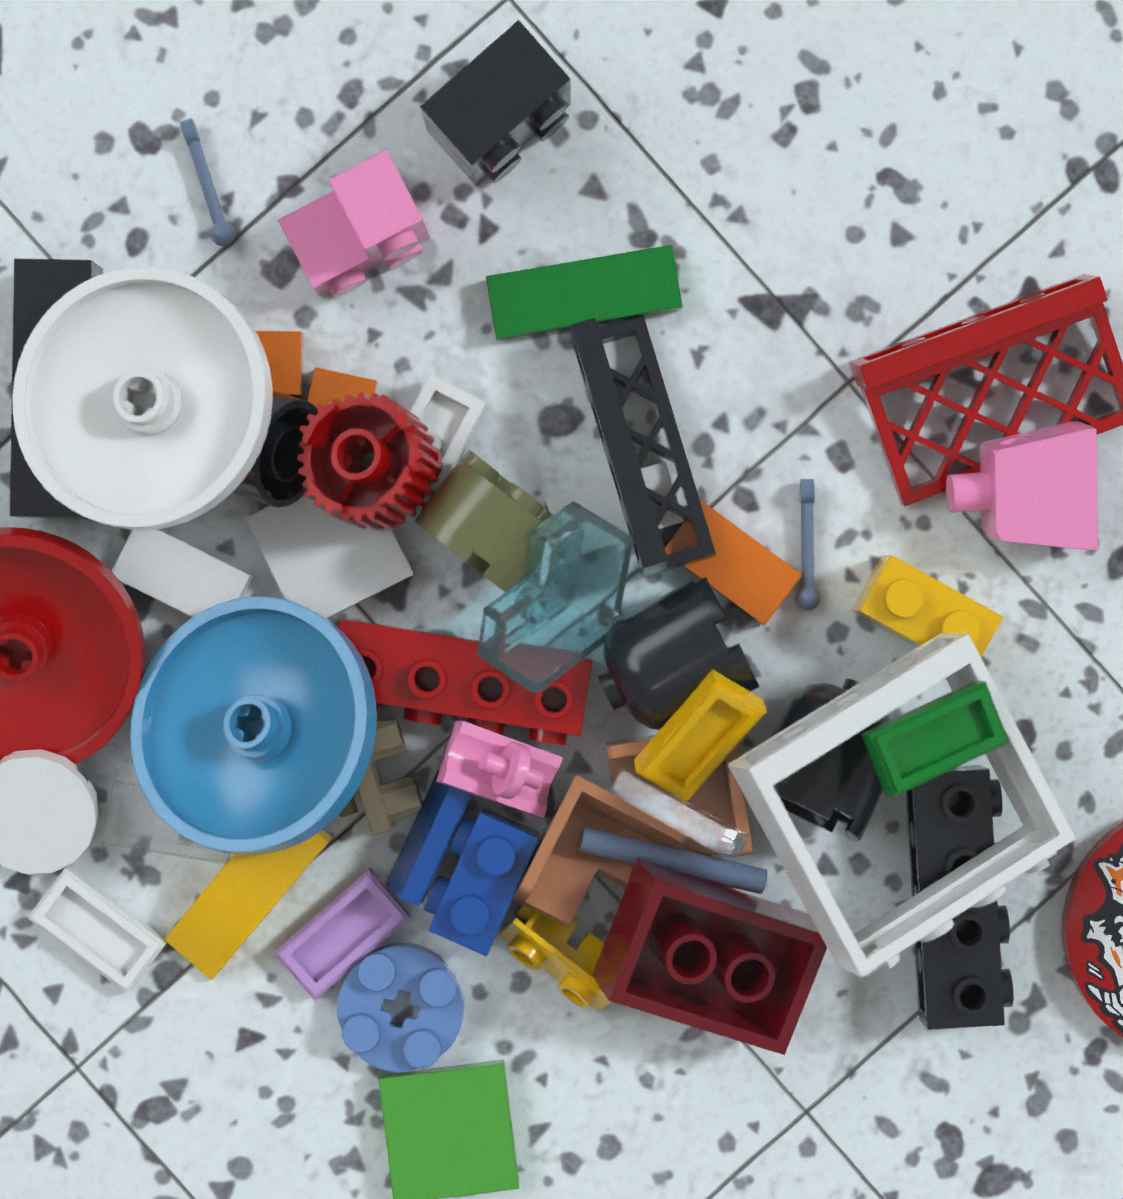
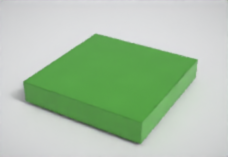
[378,1059,520,1199]

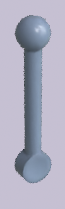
[180,118,235,246]
[795,479,821,611]

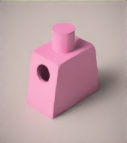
[946,421,1098,550]

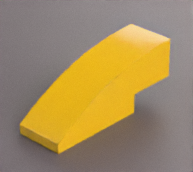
[164,829,332,980]

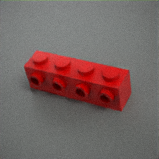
[338,619,593,745]

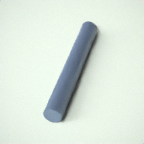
[577,826,767,894]

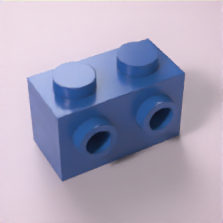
[423,807,540,957]

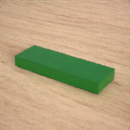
[485,245,683,341]

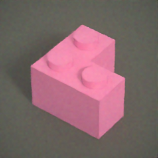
[278,150,430,298]

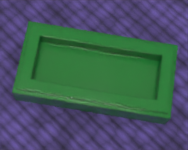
[862,680,1009,797]

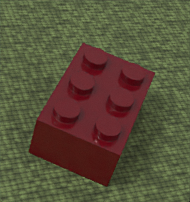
[592,858,827,1055]

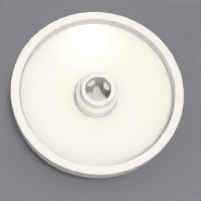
[12,266,273,530]

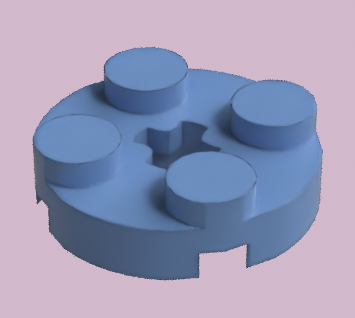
[337,943,464,1072]

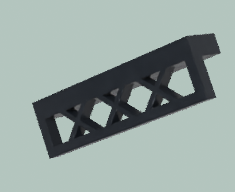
[571,315,716,578]

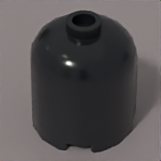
[598,577,759,730]
[770,678,893,841]

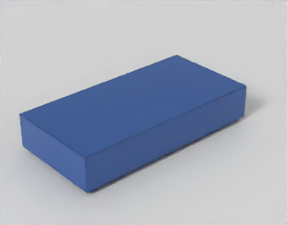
[386,769,472,906]

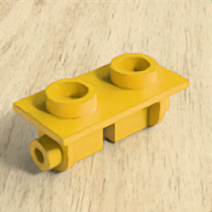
[499,905,611,1011]

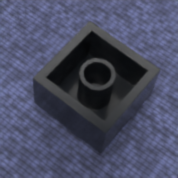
[420,20,571,187]

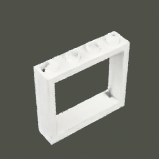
[727,632,1076,977]

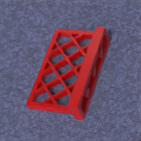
[849,274,1123,507]

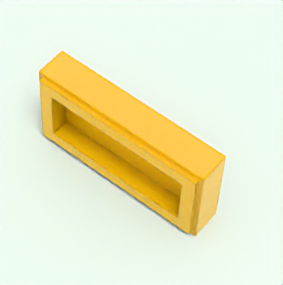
[634,669,767,801]

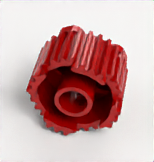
[297,392,442,531]

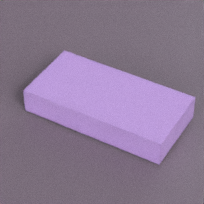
[274,868,411,1000]

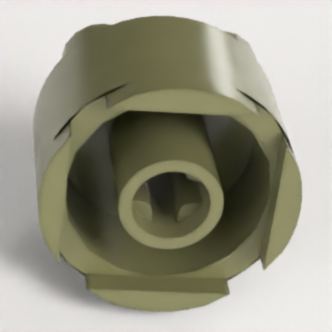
[414,450,568,598]

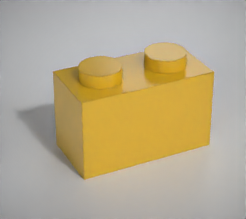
[851,555,1003,657]

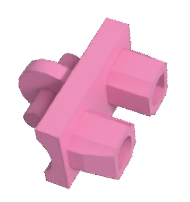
[436,721,563,818]

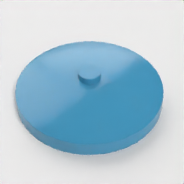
[130,596,377,855]

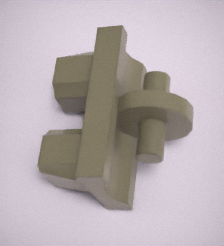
[339,719,424,836]

